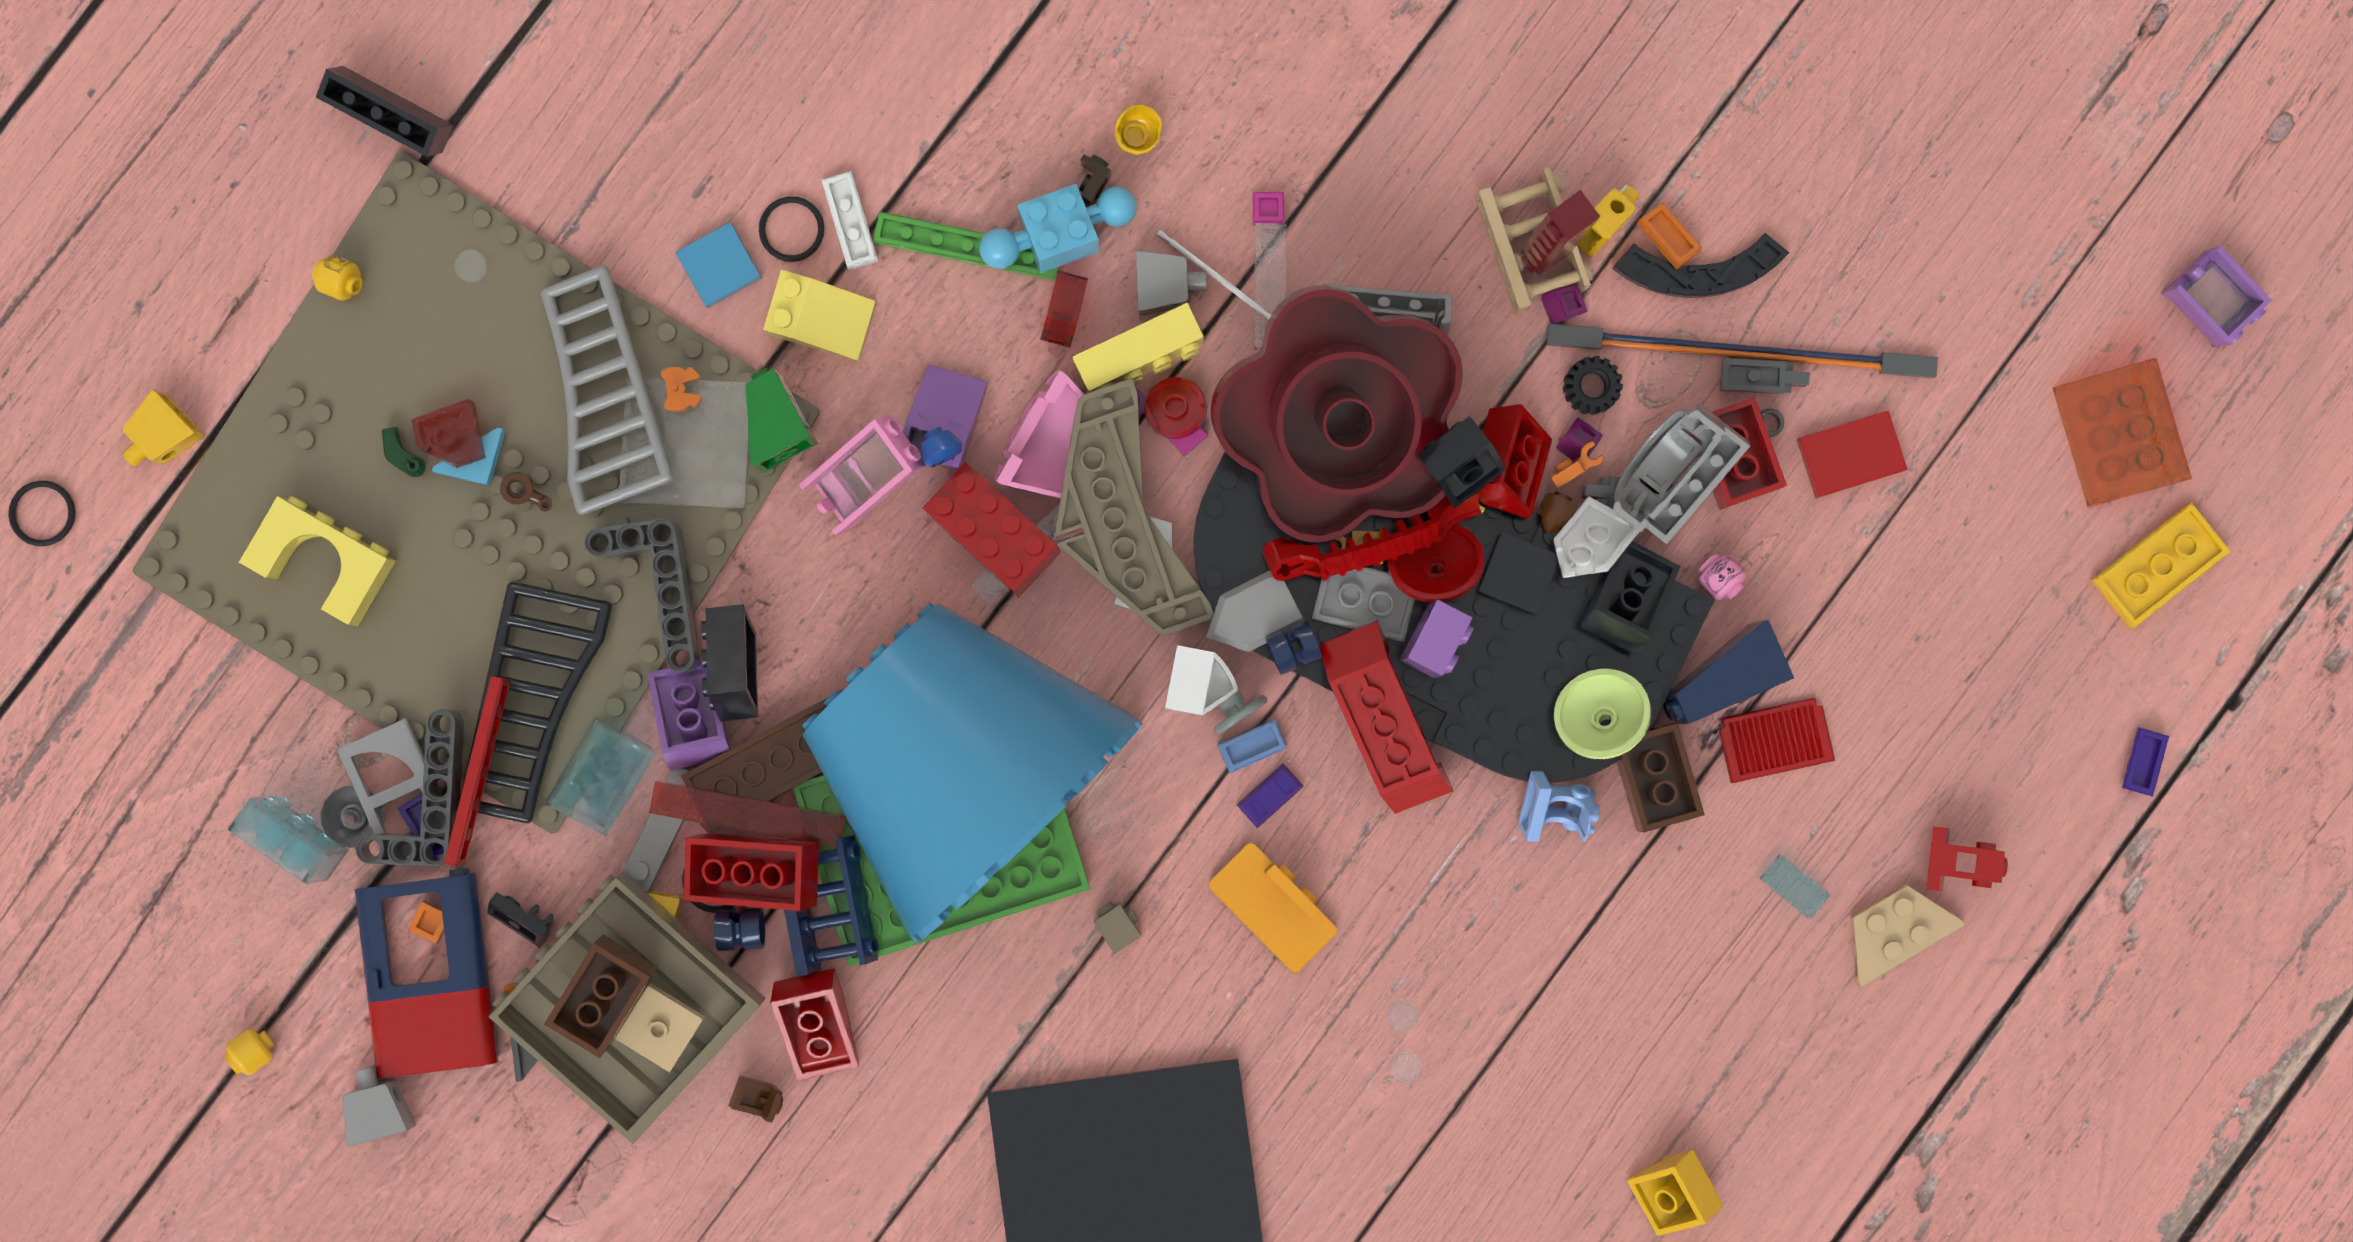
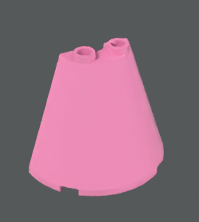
[995,371,1084,498]

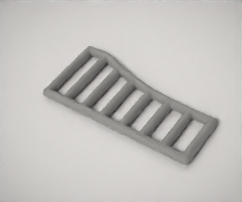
[540,265,674,515]

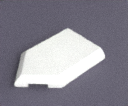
[1554,496,1640,578]

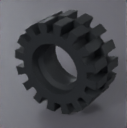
[1563,356,1623,415]

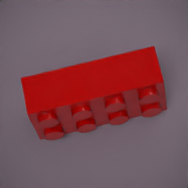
[922,462,1061,598]
[684,834,819,911]

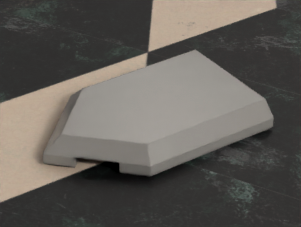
[1206,570,1304,652]

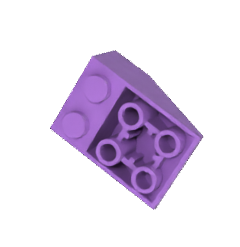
[903,364,988,470]

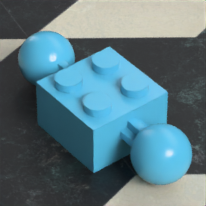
[979,184,1137,273]

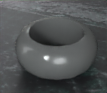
[1761,409,1784,437]

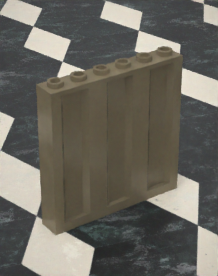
[489,871,765,1144]

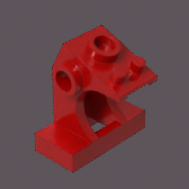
[1926,826,2008,891]

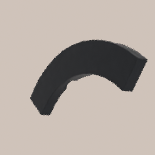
[1612,233,1789,298]

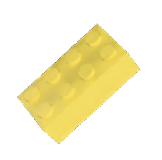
[1072,303,1204,393]

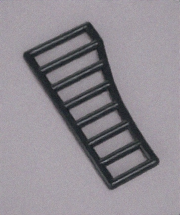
[459,582,612,824]

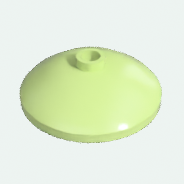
[1554,669,1651,759]

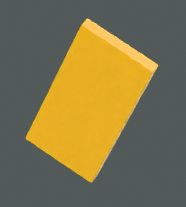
[2091,502,2231,629]

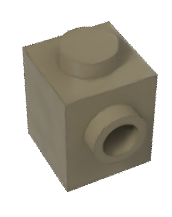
[1093,902,1141,954]

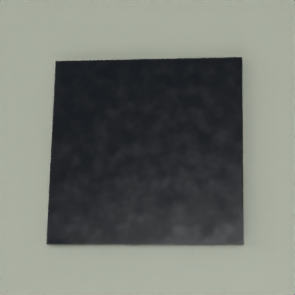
[987,1058,1263,1242]

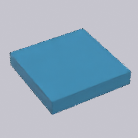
[675,222,762,308]

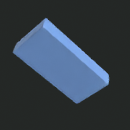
[1217,719,1287,773]

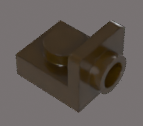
[1079,154,1111,206]

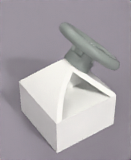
[1165,645,1267,735]

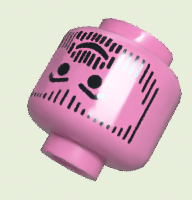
[1699,554,1746,601]

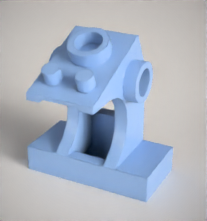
[1518,771,1600,842]

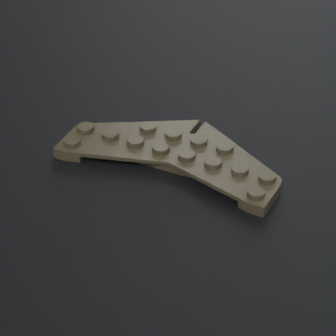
[1054,378,1214,634]

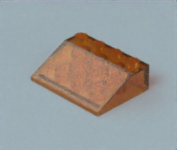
[2053,358,2192,507]

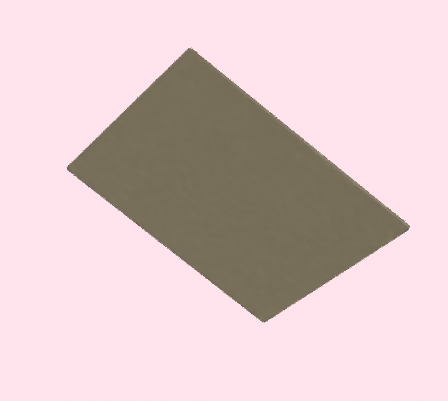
[133,152,820,834]

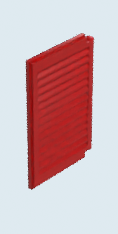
[1718,698,1835,783]

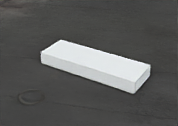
[822,171,879,270]

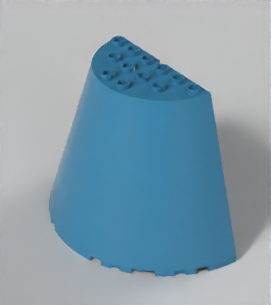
[802,603,1143,944]

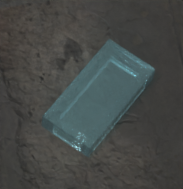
[1759,854,1830,920]

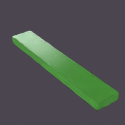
[873,212,1059,281]

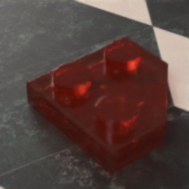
[411,399,486,468]

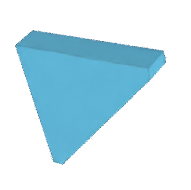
[432,428,506,486]

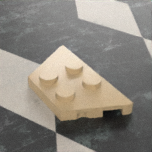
[1850,885,1965,987]

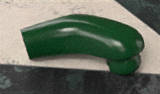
[382,427,426,478]

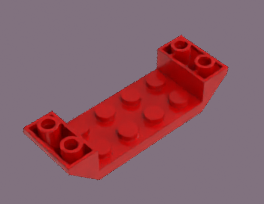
[1319,620,1453,814]

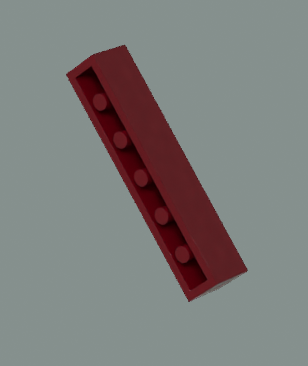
[1521,190,1601,277]

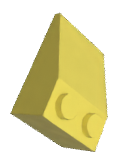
[763,270,876,361]

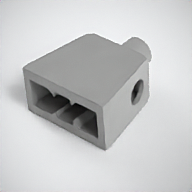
[1136,251,1207,316]
[343,1066,416,1147]

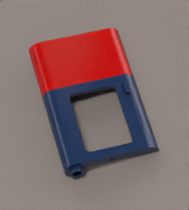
[354,868,499,1078]

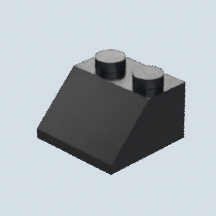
[1417,416,1506,508]

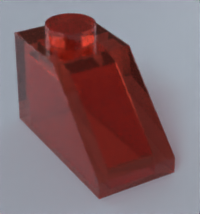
[1040,270,1088,348]

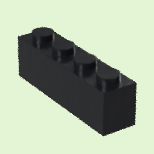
[316,66,453,157]

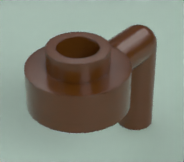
[500,472,552,512]

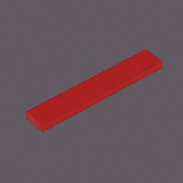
[444,676,511,866]

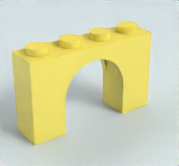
[239,495,396,626]

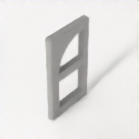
[337,718,446,865]

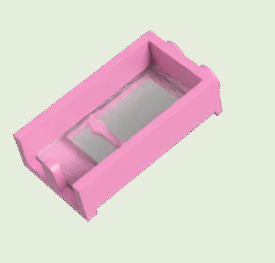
[799,414,926,536]

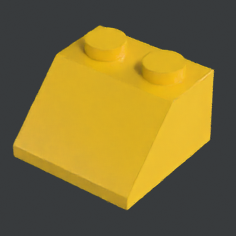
[1627,1149,1724,1236]

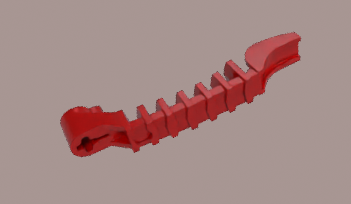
[1263,492,1482,581]

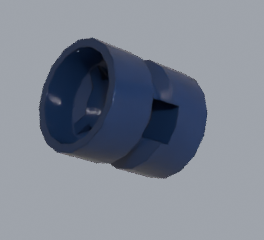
[1265,620,1322,675]
[714,908,765,951]

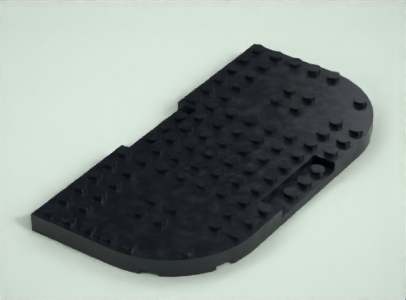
[1194,451,1715,783]

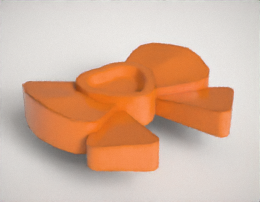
[661,367,702,412]

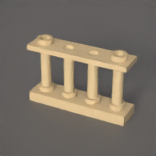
[1475,167,1593,314]

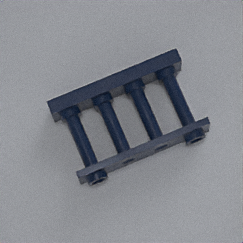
[784,835,879,977]

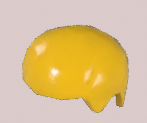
[1114,104,1162,156]

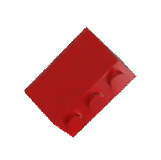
[1478,404,1552,518]

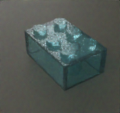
[547,717,655,836]
[228,795,349,884]

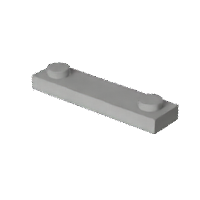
[623,768,694,892]

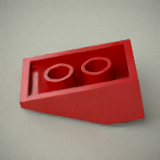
[770,968,859,1080]

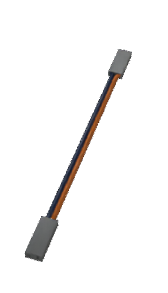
[1546,324,1938,378]

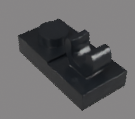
[487,892,553,948]

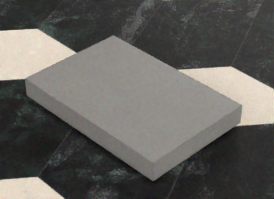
[1311,567,1415,642]

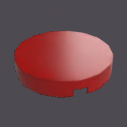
[1144,377,1207,439]

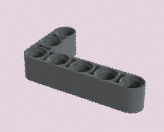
[584,518,700,673]
[355,709,464,866]

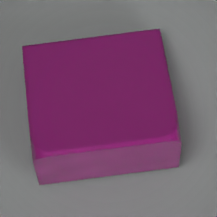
[1541,283,1588,324]
[1556,417,1603,461]

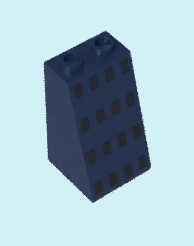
[1663,620,1794,724]

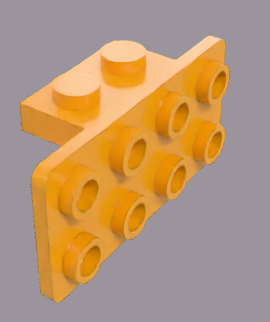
[1209,843,1337,973]

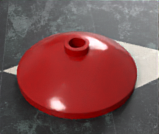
[1388,521,1484,603]

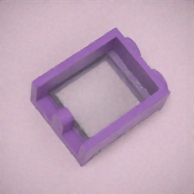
[2161,246,2272,347]

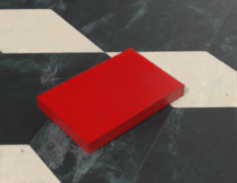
[1797,410,1908,498]

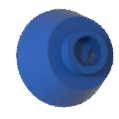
[921,427,963,467]

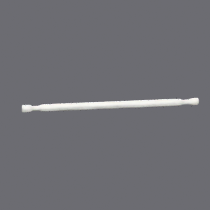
[1157,230,1271,320]

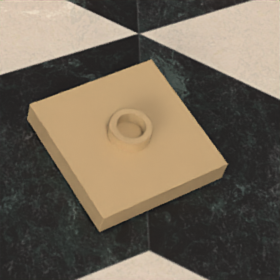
[615,983,705,1073]

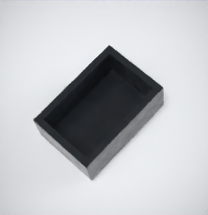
[701,604,759,722]

